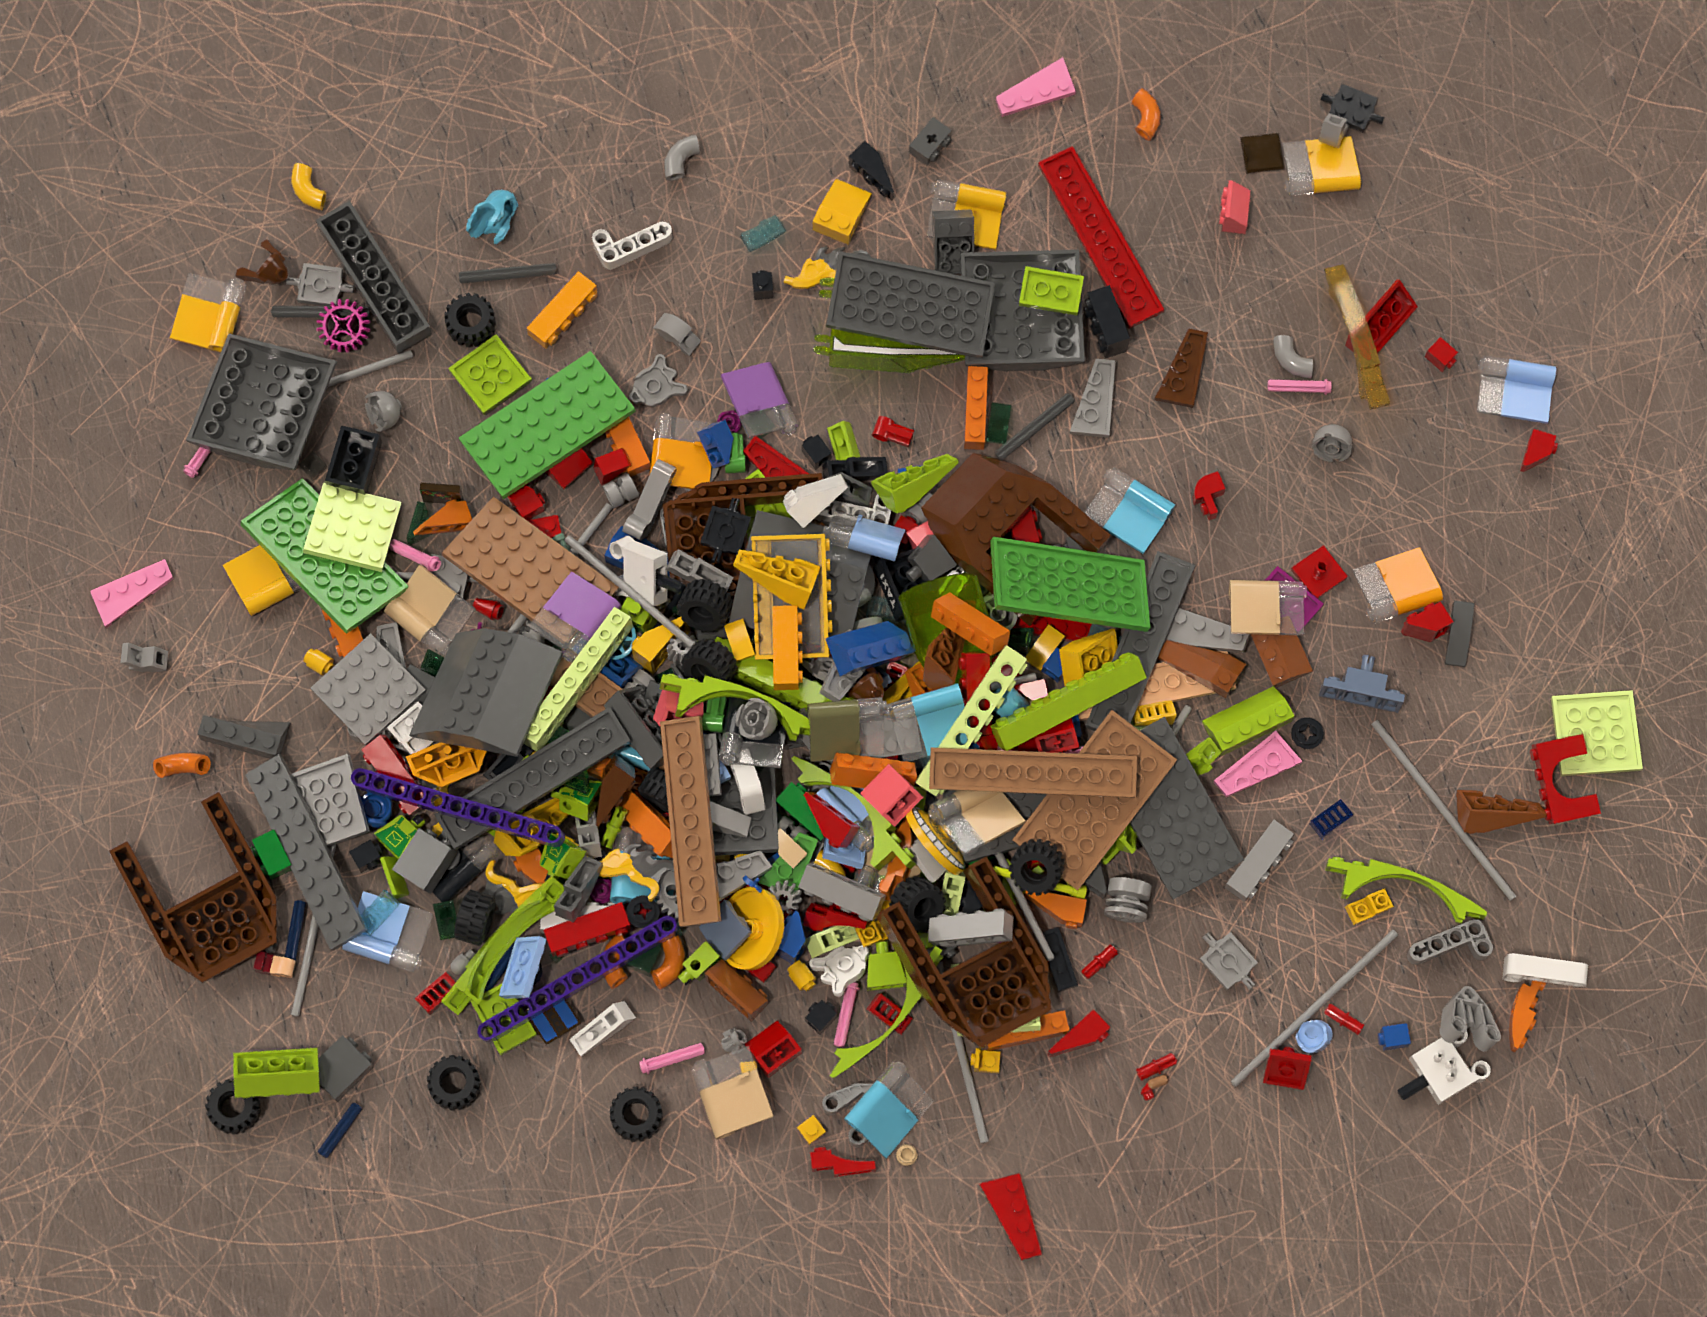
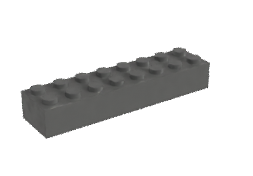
[316,201,432,354]

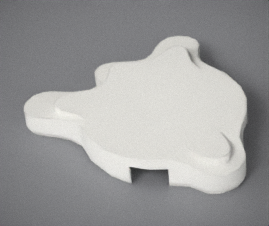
[809,945,869,997]

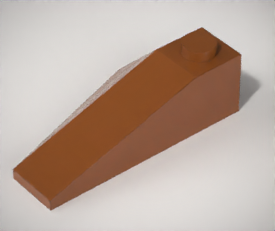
[923,627,965,691]
[1158,640,1246,699]
[1456,790,1546,834]

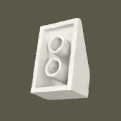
[783,474,848,528]

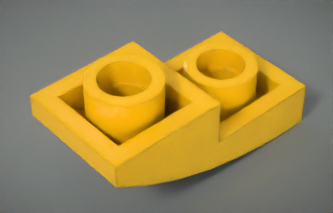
[724,619,755,662]
[1025,625,1065,671]
[1345,888,1394,925]
[855,921,888,948]

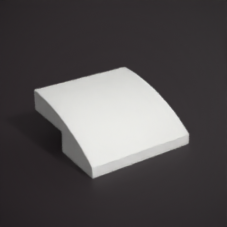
[387,702,434,755]
[909,838,946,883]

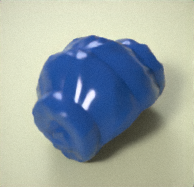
[361,788,394,828]

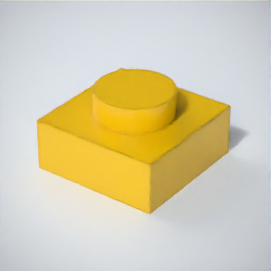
[797,1115,826,1145]

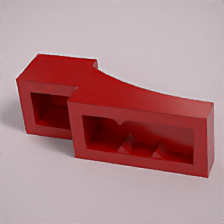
[803,902,869,931]
[810,1147,876,1177]

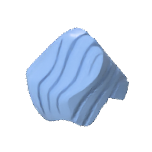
[1296,1020,1333,1054]

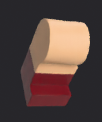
[253,952,296,978]

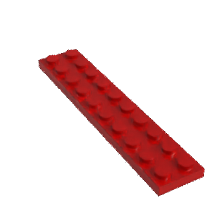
[1038,146,1165,329]

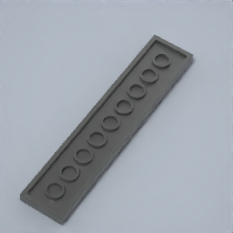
[1085,551,1195,731]
[434,707,631,850]
[245,754,368,951]

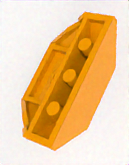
[406,742,487,788]

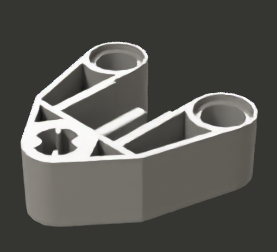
[1440,986,1501,1052]
[822,1083,873,1148]

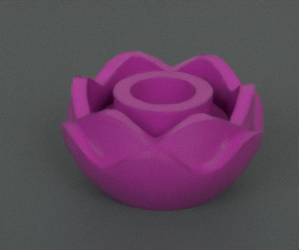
[717,410,742,433]
[590,878,611,904]

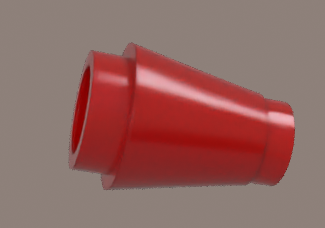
[473,598,504,620]

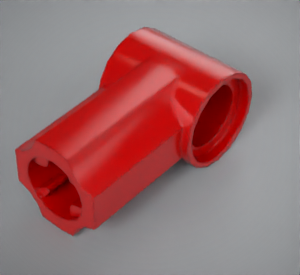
[872,416,914,447]

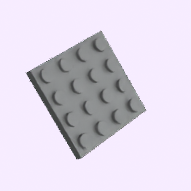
[311,633,426,746]
[292,754,370,847]

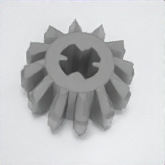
[667,633,698,666]
[769,880,802,915]

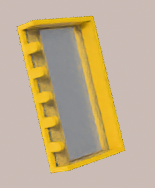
[751,534,832,660]

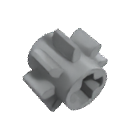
[721,1028,747,1055]

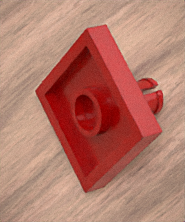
[1291,545,1348,599]
[1263,1047,1311,1090]

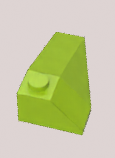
[871,454,959,514]

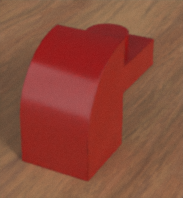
[1193,471,1225,520]

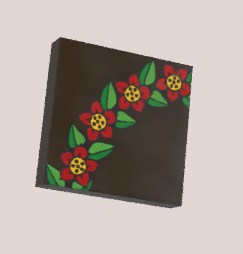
[419,482,464,504]

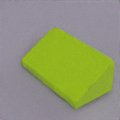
[827,421,860,460]
[380,856,409,899]

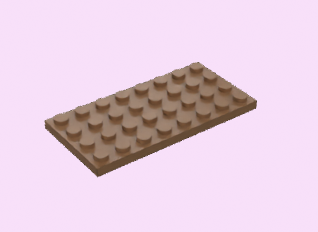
[442,497,619,648]
[1012,710,1177,891]

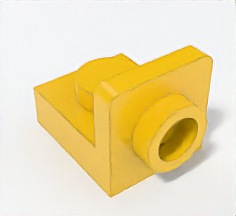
[970,1048,1000,1074]

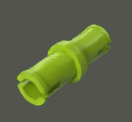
[600,806,628,848]

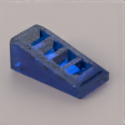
[1309,799,1354,839]

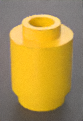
[303,648,335,676]
[787,960,816,992]

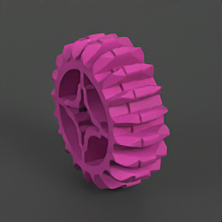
[317,299,371,353]

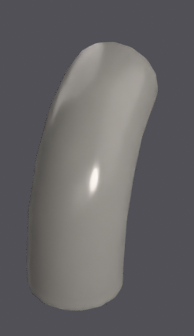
[664,135,700,181]
[1273,335,1313,378]

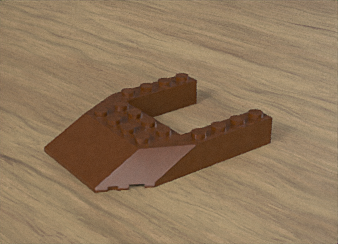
[921,453,1111,626]
[663,473,822,600]
[109,792,277,983]
[877,856,1051,1048]

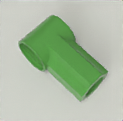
[725,433,746,474]
[702,697,727,733]

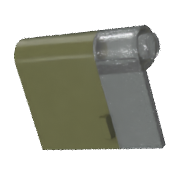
[807,697,887,762]

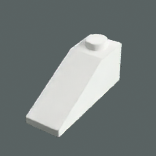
[569,1001,636,1056]

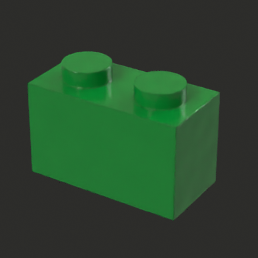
[251,829,292,880]

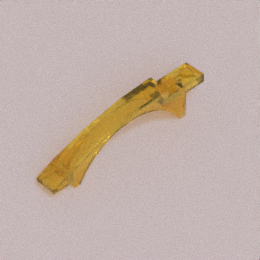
[1324,264,1390,410]

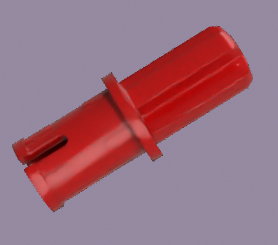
[1081,944,1118,979]
[1324,1004,1365,1035]
[1136,1053,1177,1081]

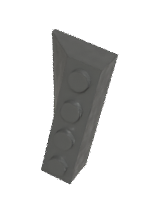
[604,685,664,769]
[197,715,291,759]

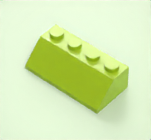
[1202,686,1295,757]
[233,1048,320,1098]

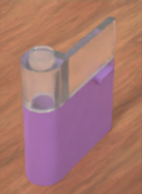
[721,362,799,438]
[528,571,621,663]

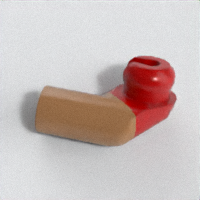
[1141,1074,1168,1101]

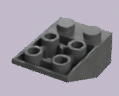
[932,209,974,274]

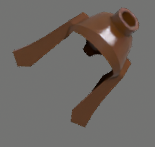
[235,239,288,285]
[844,668,884,705]

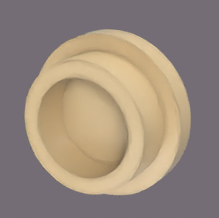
[896,1145,917,1166]

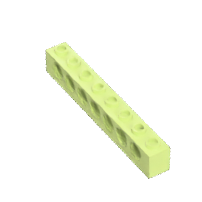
[523,607,633,752]
[915,645,1028,796]

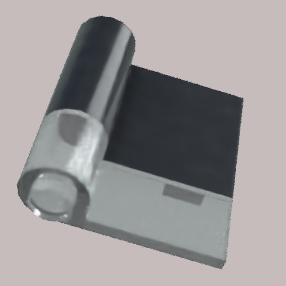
[719,697,791,768]
[433,835,499,905]

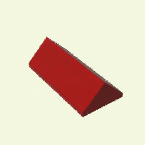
[1345,279,1418,363]

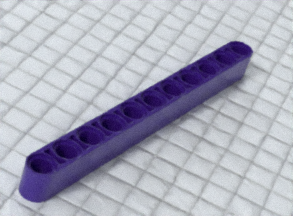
[351,768,565,847]
[478,916,678,1043]

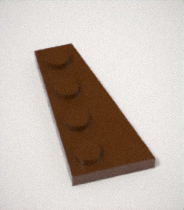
[1154,329,1208,408]

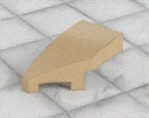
[778,828,807,869]

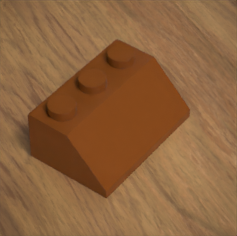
[1251,616,1313,688]
[705,959,768,1022]

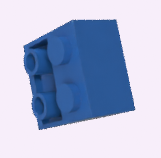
[776,911,806,964]

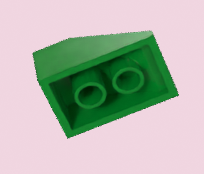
[775,782,825,844]

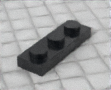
[1042,927,1078,992]

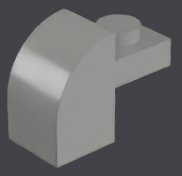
[1319,113,1349,148]
[653,313,701,356]
[120,643,168,672]

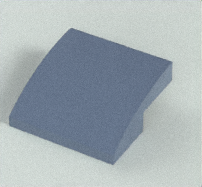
[699,900,752,960]

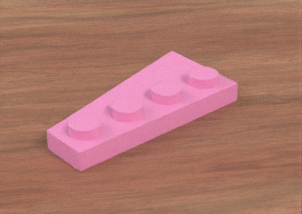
[996,58,1076,117]
[90,559,173,628]
[1213,731,1302,798]

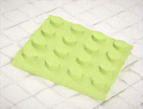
[303,483,401,572]
[1551,690,1643,776]

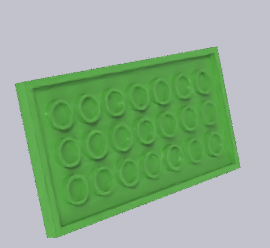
[459,351,636,499]
[241,478,408,634]
[991,537,1150,632]

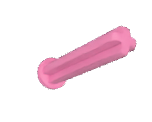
[1267,379,1331,395]
[183,447,211,478]
[389,539,441,572]
[834,982,860,1048]
[639,1043,705,1074]

